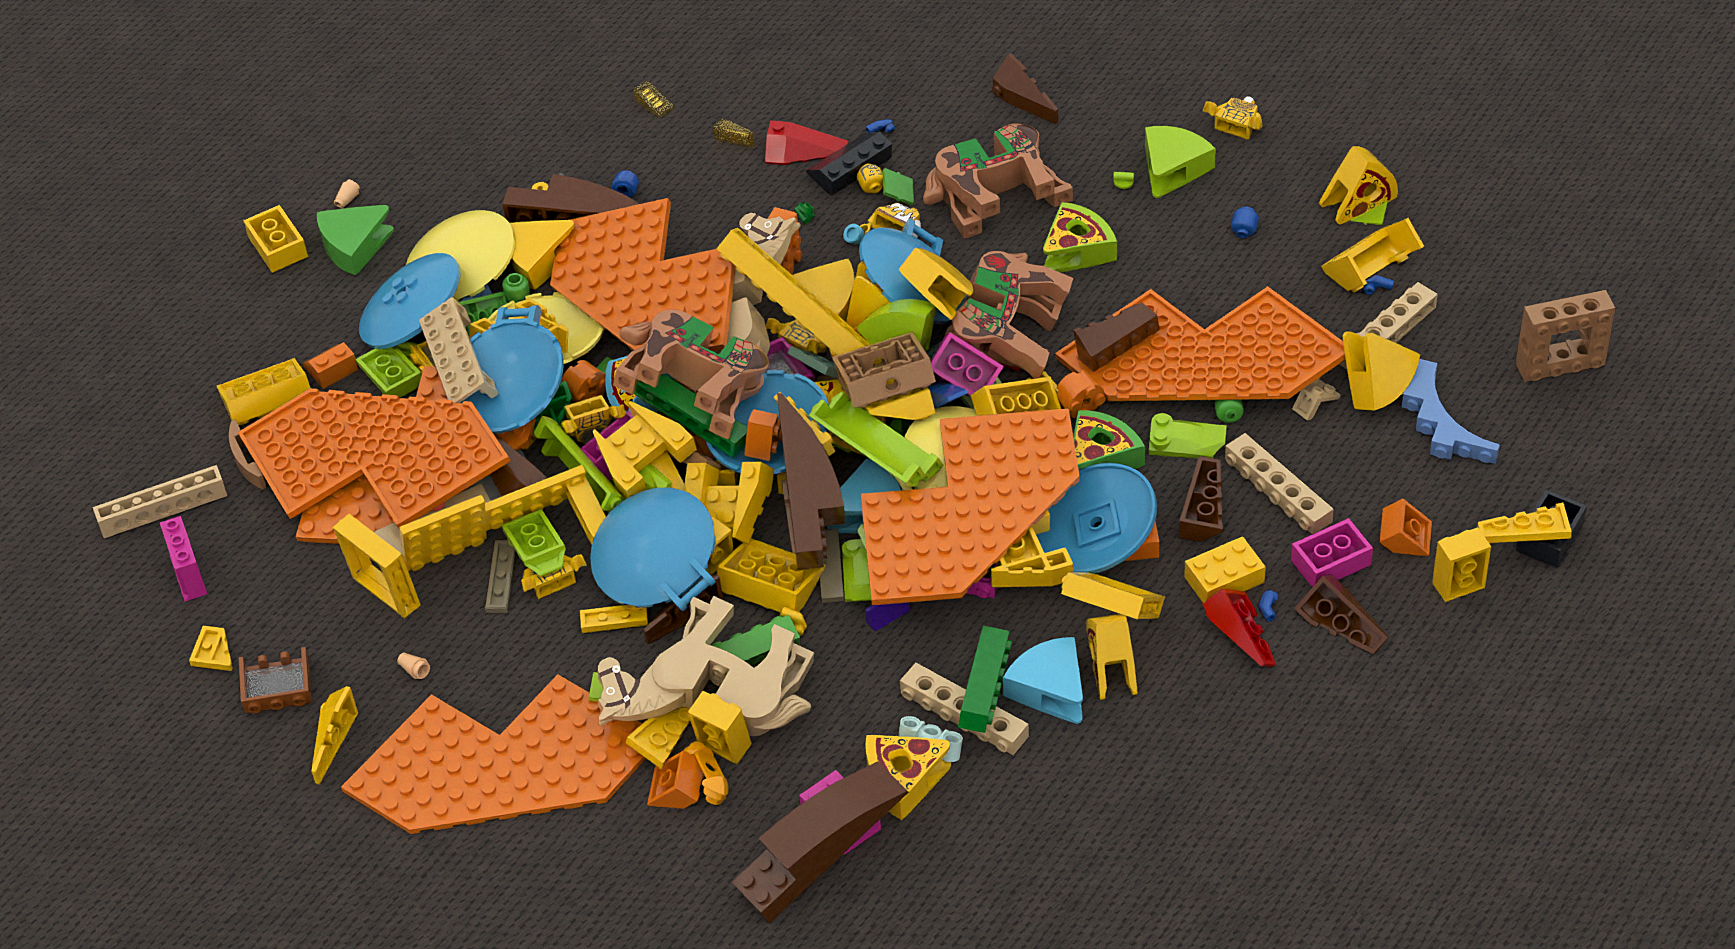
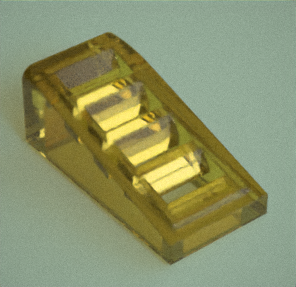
[633,81,674,118]
[714,118,755,148]

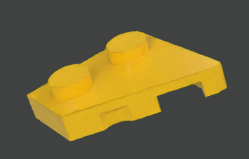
[189,626,232,671]

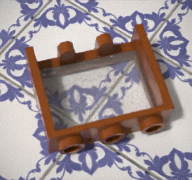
[239,647,312,714]

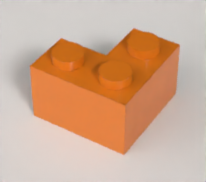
[744,409,782,461]

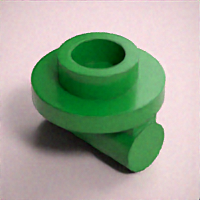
[794,202,815,224]

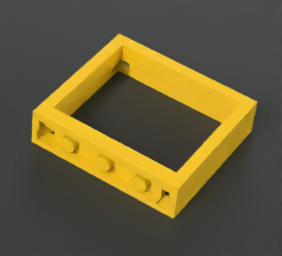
[333,514,421,618]
[1061,572,1165,619]

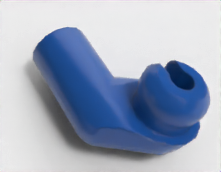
[865,119,895,133]
[1363,275,1394,295]
[1258,590,1278,622]

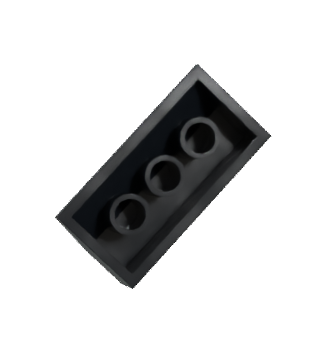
[806,132,892,196]

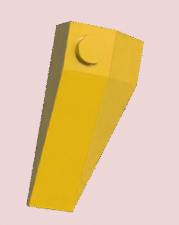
[311,686,358,784]

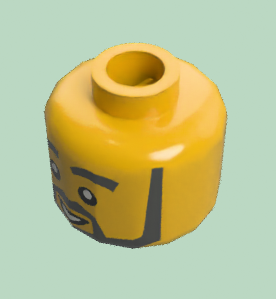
[857,164,883,193]

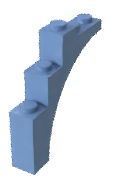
[1402,359,1500,464]

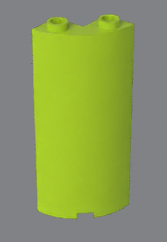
[808,391,943,487]
[534,416,626,513]

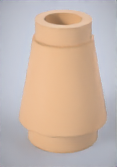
[334,180,360,209]
[397,653,430,679]

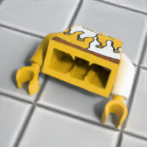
[860,203,921,238]

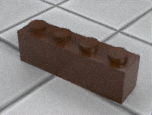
[1073,303,1160,372]
[1179,456,1223,542]

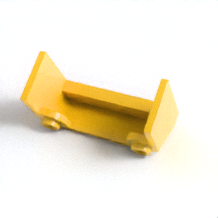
[1321,218,1424,292]

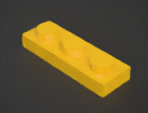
[580,605,648,633]

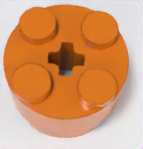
[560,360,606,403]
[1057,370,1106,418]

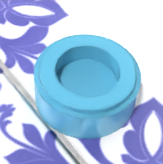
[843,224,864,245]

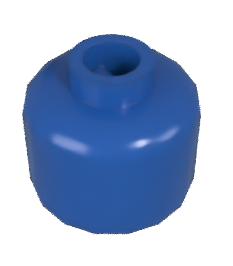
[612,170,639,198]
[1231,207,1259,238]

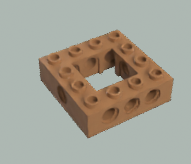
[1516,290,1615,382]
[832,332,936,408]

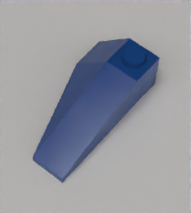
[909,380,967,421]

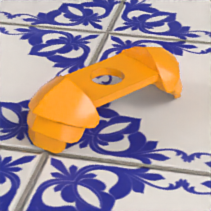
[684,741,729,805]

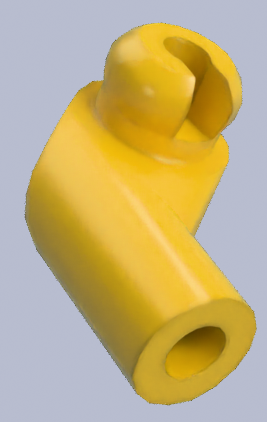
[780,606,807,636]

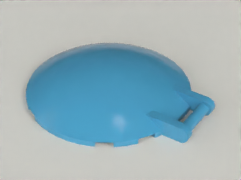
[859,218,964,324]
[447,305,564,434]
[705,370,829,474]
[590,488,716,612]

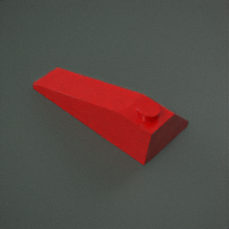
[765,121,848,165]
[1202,589,1276,667]

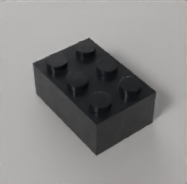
[1516,489,1587,567]

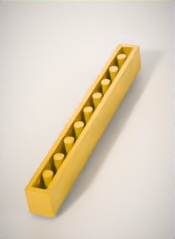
[717,228,883,364]

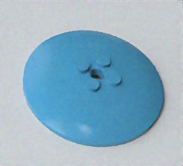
[359,253,461,349]
[1036,463,1157,574]

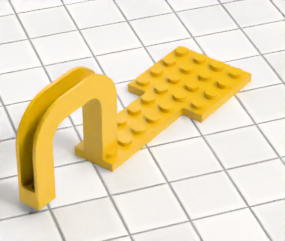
[400,450,686,571]

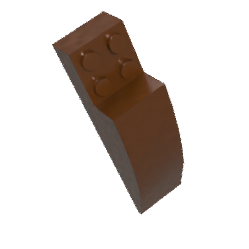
[502,174,639,223]
[777,393,845,570]
[732,761,909,922]

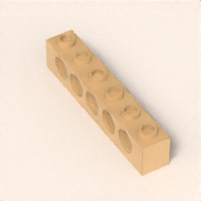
[1339,282,1438,370]
[1225,433,1334,535]
[93,465,227,538]
[900,663,1029,755]

